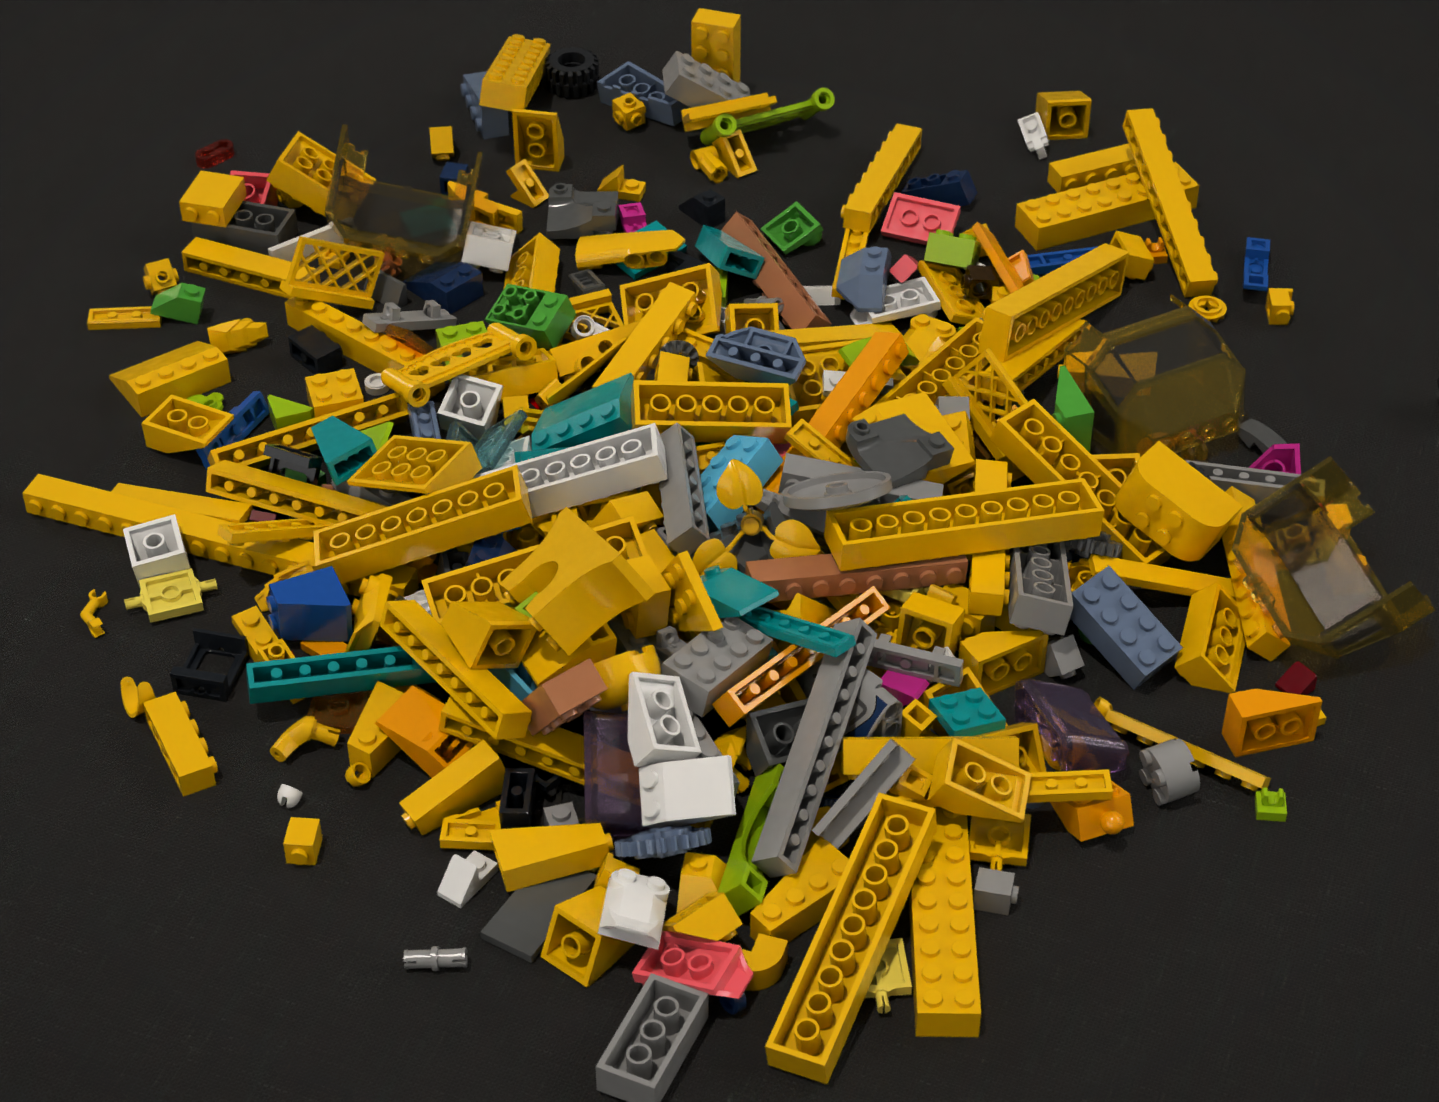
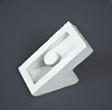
[437,850,498,908]

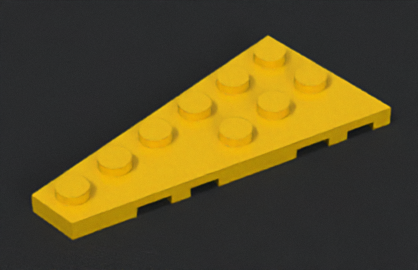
[661,550,723,631]

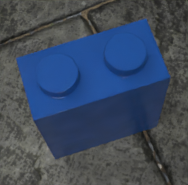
[266,566,353,642]

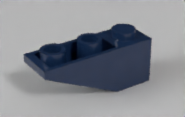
[901,170,978,206]

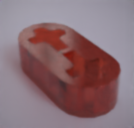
[195,139,234,168]

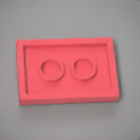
[881,192,961,245]

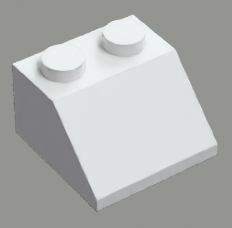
[437,374,503,442]
[123,514,190,588]

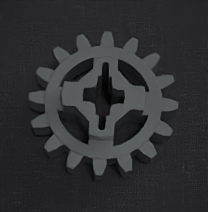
[1064,531,1123,558]

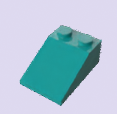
[700,565,779,618]

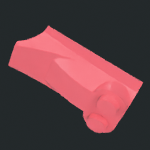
[632,930,753,999]

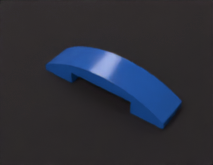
[1242,237,1270,291]

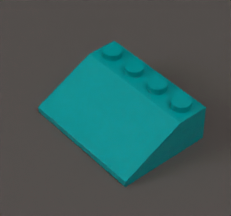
[531,373,634,450]

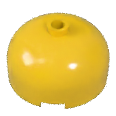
[592,645,661,712]

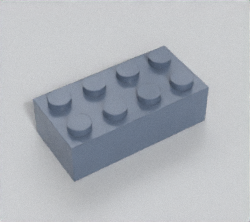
[1070,566,1183,690]

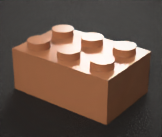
[521,658,608,736]

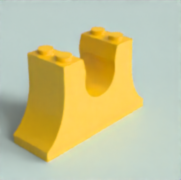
[501,506,655,656]

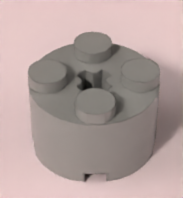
[1139,738,1200,806]

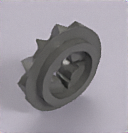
[659,340,699,370]

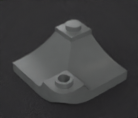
[546,183,619,239]
[846,414,954,489]

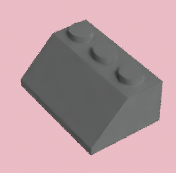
[709,512,769,573]
[746,699,841,777]

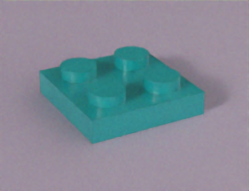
[929,687,1006,736]

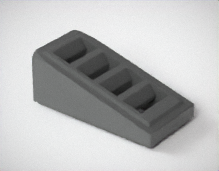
[568,269,606,296]

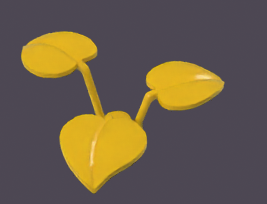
[692,459,821,576]

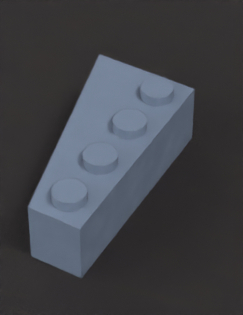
[460,71,509,139]

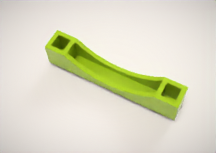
[717,763,784,916]

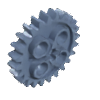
[614,825,712,859]

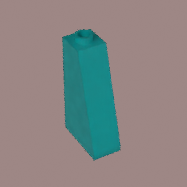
[695,225,765,279]
[311,415,377,486]

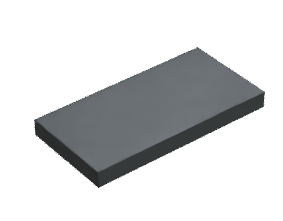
[480,871,596,963]

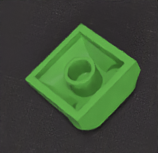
[760,201,823,255]

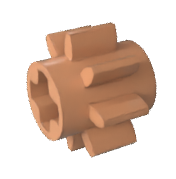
[374,249,402,278]

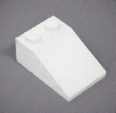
[461,221,517,273]
[627,672,702,767]
[639,755,736,828]

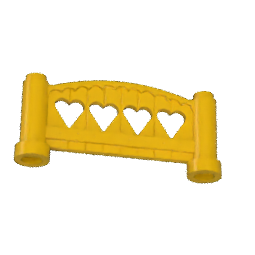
[381,323,537,407]

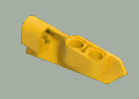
[575,230,686,271]
[535,336,628,410]

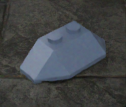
[836,246,892,312]
[706,327,807,385]

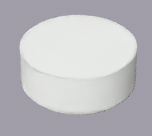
[364,373,390,396]

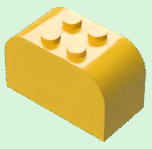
[1115,441,1243,561]

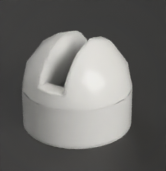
[277,784,303,808]

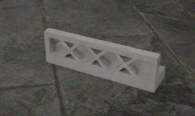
[812,739,916,850]

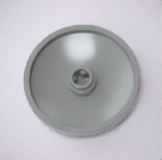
[782,471,893,511]

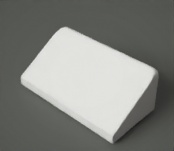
[803,286,840,305]

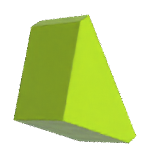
[267,395,314,430]

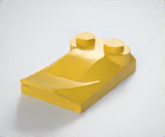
[899,314,957,375]
[345,573,393,652]

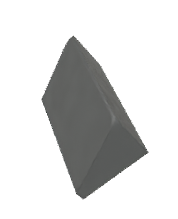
[363,270,408,308]

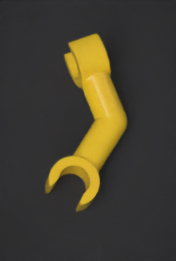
[80,589,108,638]

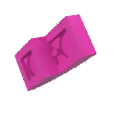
[618,202,647,233]

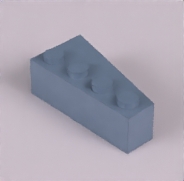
[597,61,689,126]

